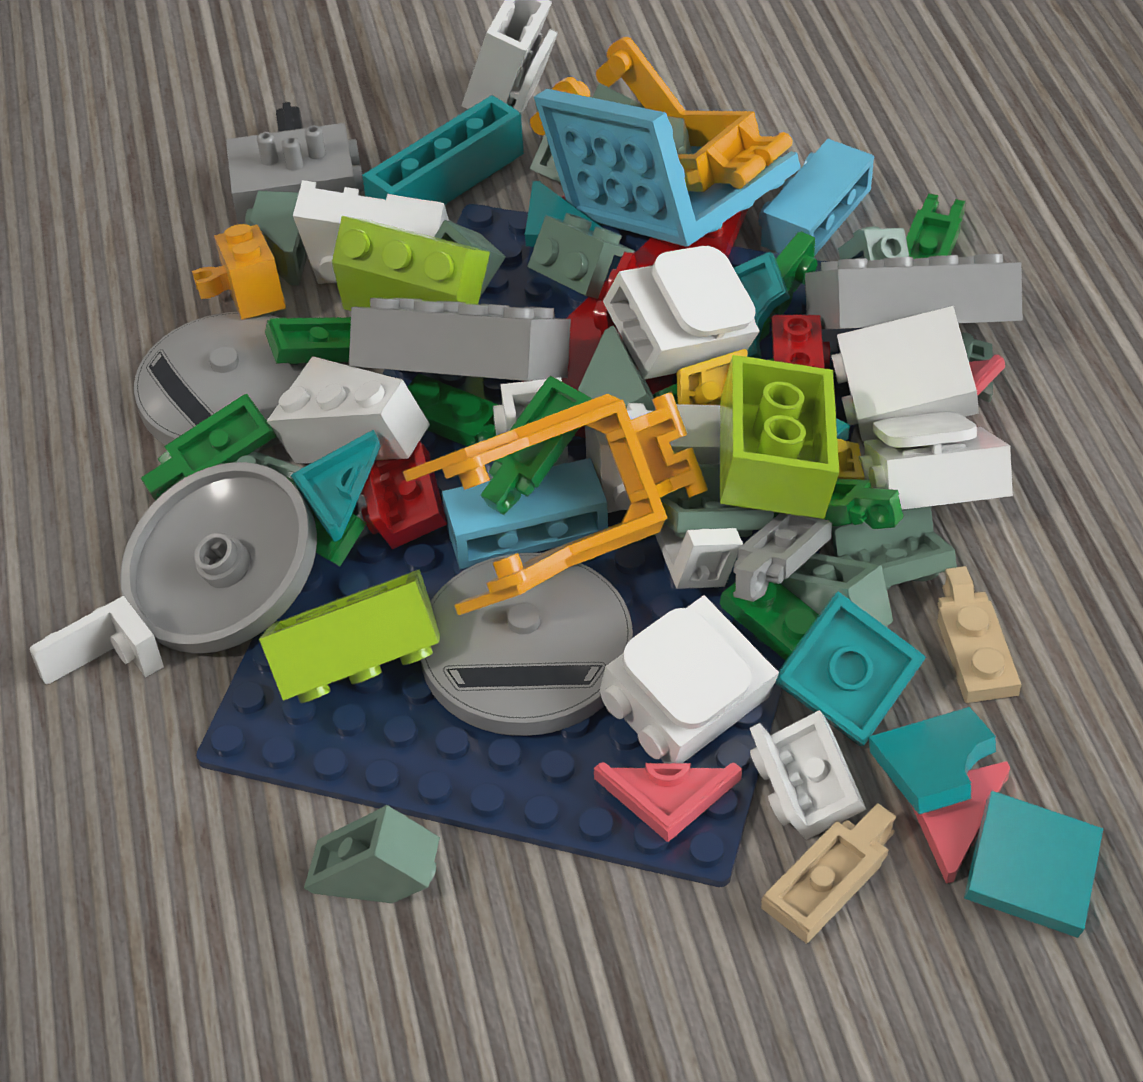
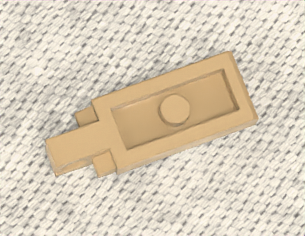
[937,566,1021,703]
[761,803,896,944]

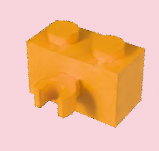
[192,224,286,320]

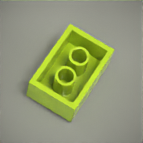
[720,355,839,519]

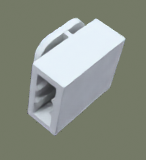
[461,0,558,115]
[603,246,760,380]
[831,306,979,441]
[859,412,1013,510]
[599,595,779,763]

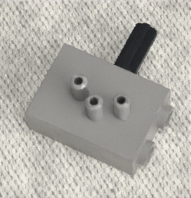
[226,102,364,224]

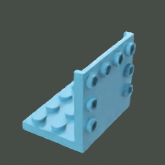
[534,89,801,247]

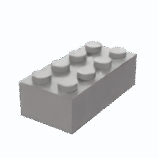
[805,254,1023,329]
[349,298,571,381]

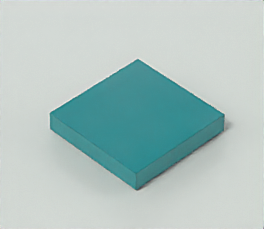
[775,591,926,746]
[964,791,1104,938]

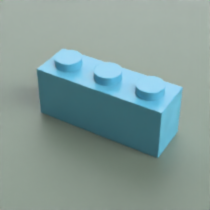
[758,139,874,256]
[442,458,608,569]

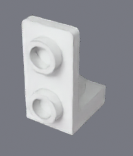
[655,524,743,589]
[30,596,164,684]

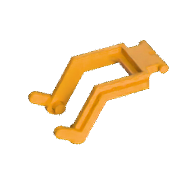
[530,37,792,192]
[403,392,708,615]

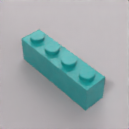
[362,95,524,205]

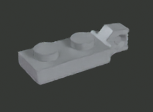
[734,513,832,602]

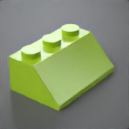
[332,216,490,311]
[259,570,440,703]

